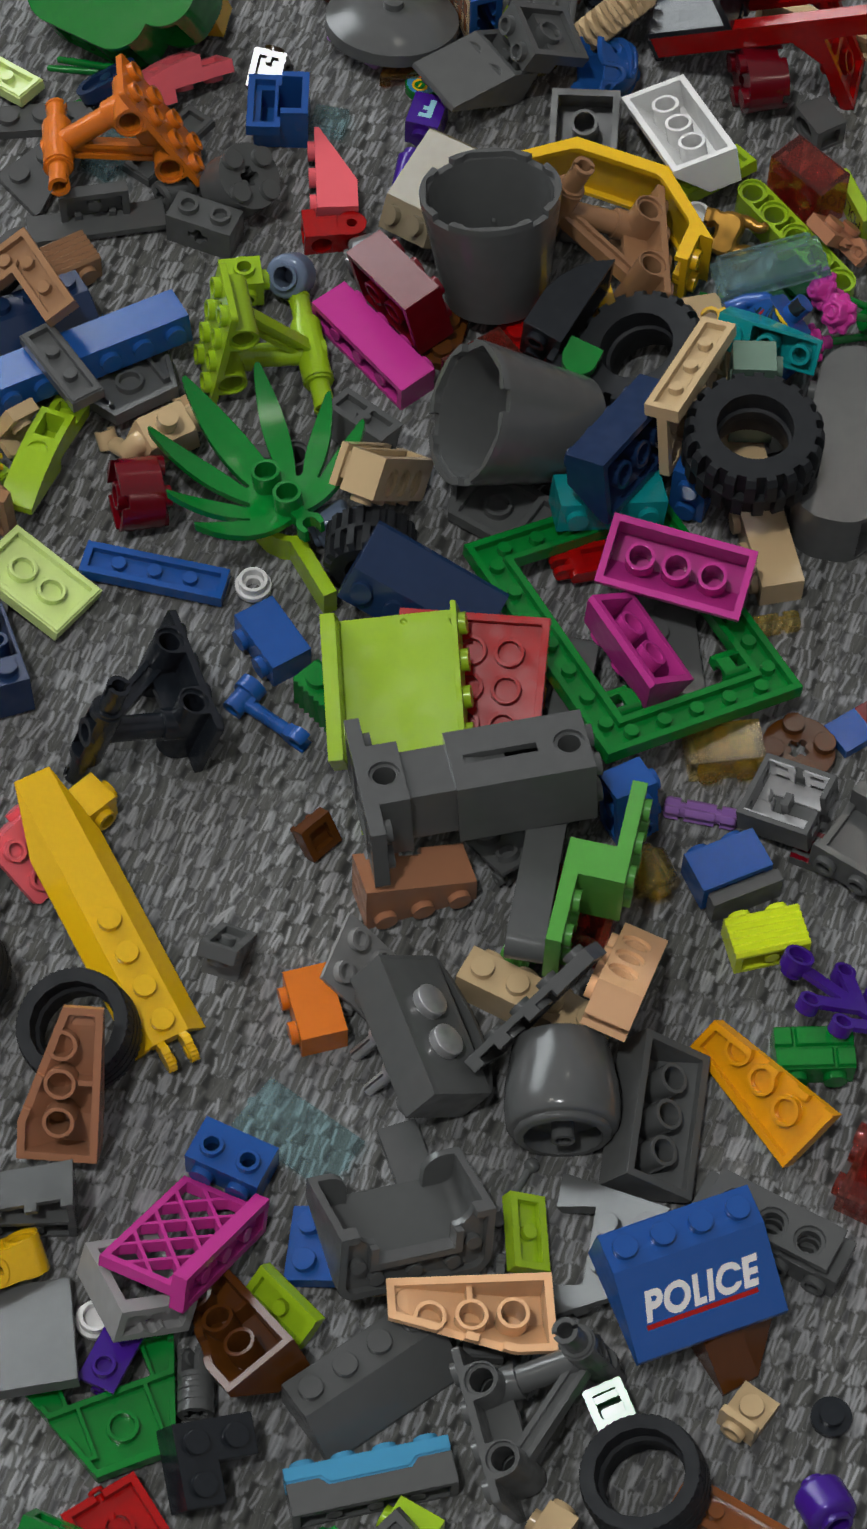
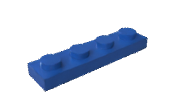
[78,540,231,607]

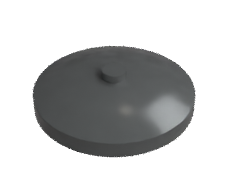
[325,0,459,68]

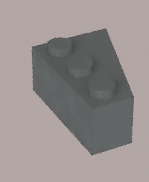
[0,1159,78,1239]

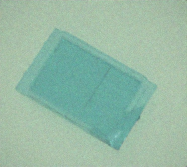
[710,232,831,304]

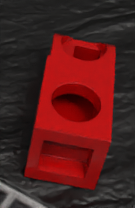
[300,209,367,255]

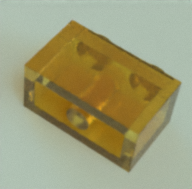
[682,718,766,784]

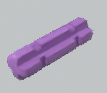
[663,796,737,830]

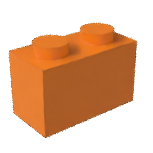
[277,962,348,1057]

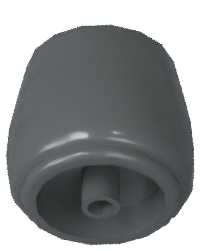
[504,1023,621,1157]

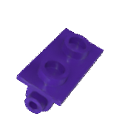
[79,1320,148,1395]

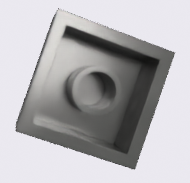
[548,88,622,150]

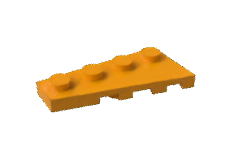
[690,1020,842,1168]

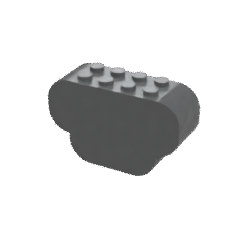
[784,345,867,562]

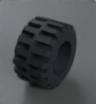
[323,505,418,587]

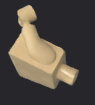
[94,394,202,462]

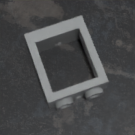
[76,1233,198,1343]

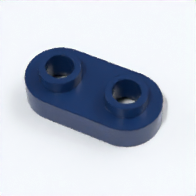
[76,57,136,106]

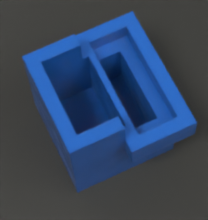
[246,71,310,148]

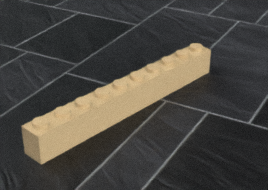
[681,292,805,606]

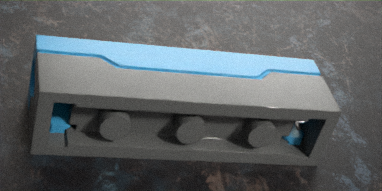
[282,1433,459,1529]

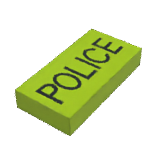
[832,168,867,240]

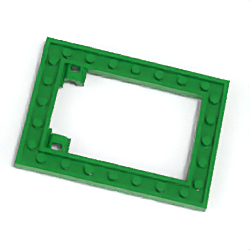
[462,503,803,764]

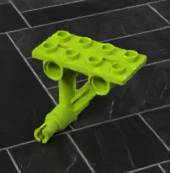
[193,263,334,415]

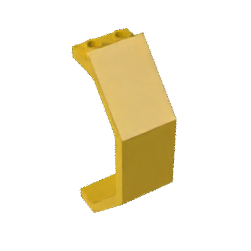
[521,136,713,298]

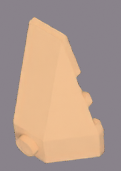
[385,1272,559,1355]

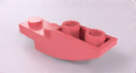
[142,50,235,106]

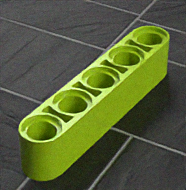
[734,179,856,297]

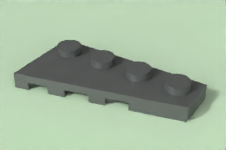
[464,941,607,1073]

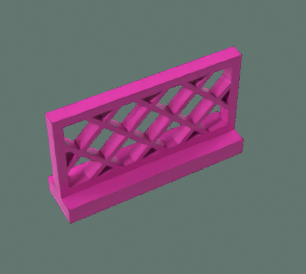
[98,1175,270,1314]

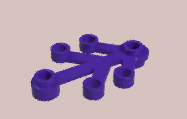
[780,945,867,1039]

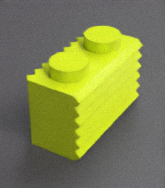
[721,902,811,974]

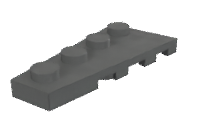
[635,594,705,698]

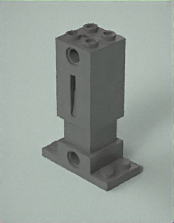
[343,709,603,888]

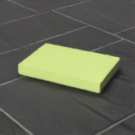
[0,525,103,641]

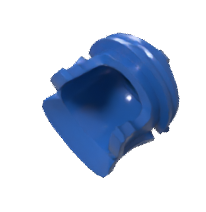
[570,36,640,97]

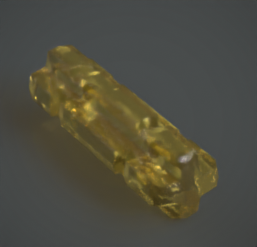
[752,610,801,636]

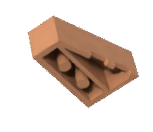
[352,843,477,929]

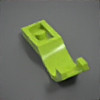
[256,533,337,614]

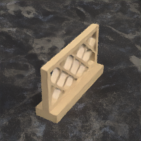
[644,316,736,477]

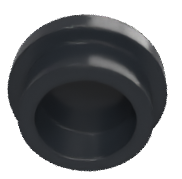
[810,1396,852,1438]

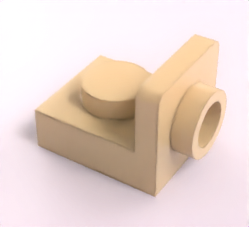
[0,397,40,459]
[716,1380,780,1447]

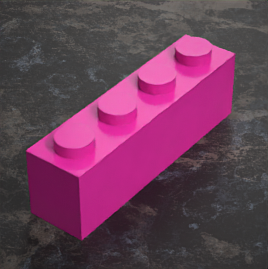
[312,281,435,410]

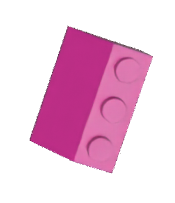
[584,592,694,708]

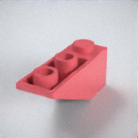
[307,127,359,216]

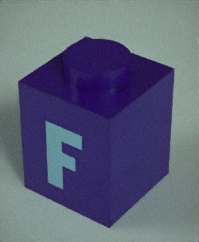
[405,91,448,147]

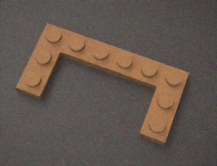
[0,227,80,327]

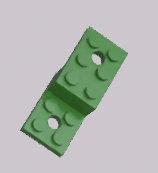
[542,780,653,977]

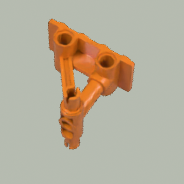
[40,53,205,196]

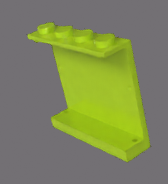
[319,600,475,771]

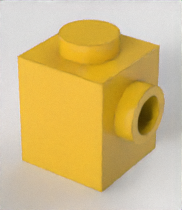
[68,772,118,831]

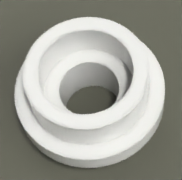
[235,567,272,603]

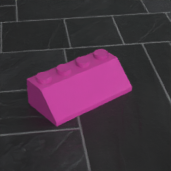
[594,512,759,622]

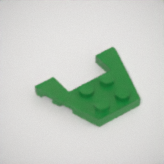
[25,1333,176,1483]

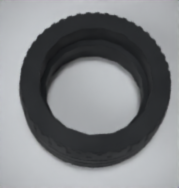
[15,967,142,1089]
[579,1413,711,1529]

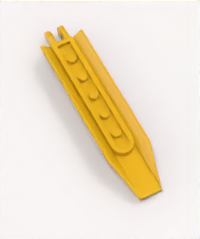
[14,767,205,1074]

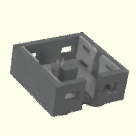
[736,753,839,852]

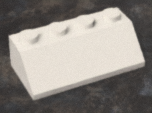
[621,74,742,192]

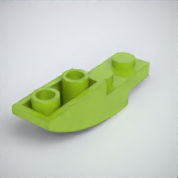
[3,395,90,515]

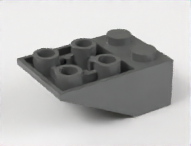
[412,29,538,112]

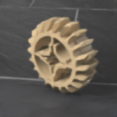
[574,0,657,51]

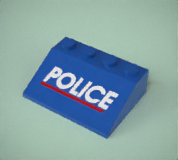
[588,1185,788,1366]

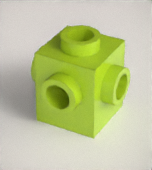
[218,255,270,306]

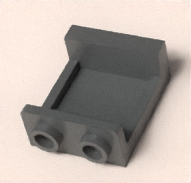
[808,779,867,897]

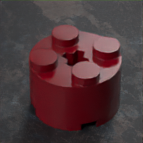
[726,44,790,114]
[107,455,173,532]

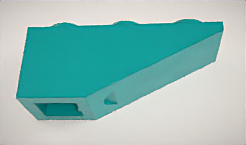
[718,306,823,376]

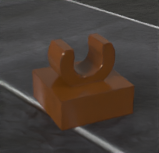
[290,807,342,863]

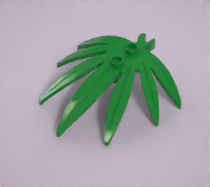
[148,362,366,542]

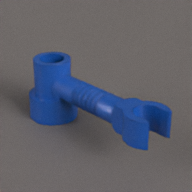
[223,674,312,753]

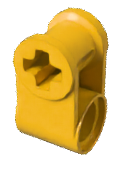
[0,1227,50,1289]

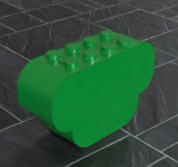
[28,0,223,70]

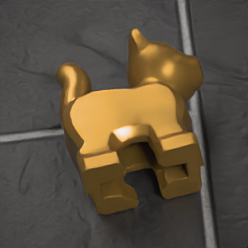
[704,207,769,273]

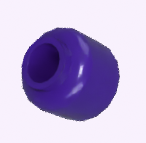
[794,1473,857,1529]

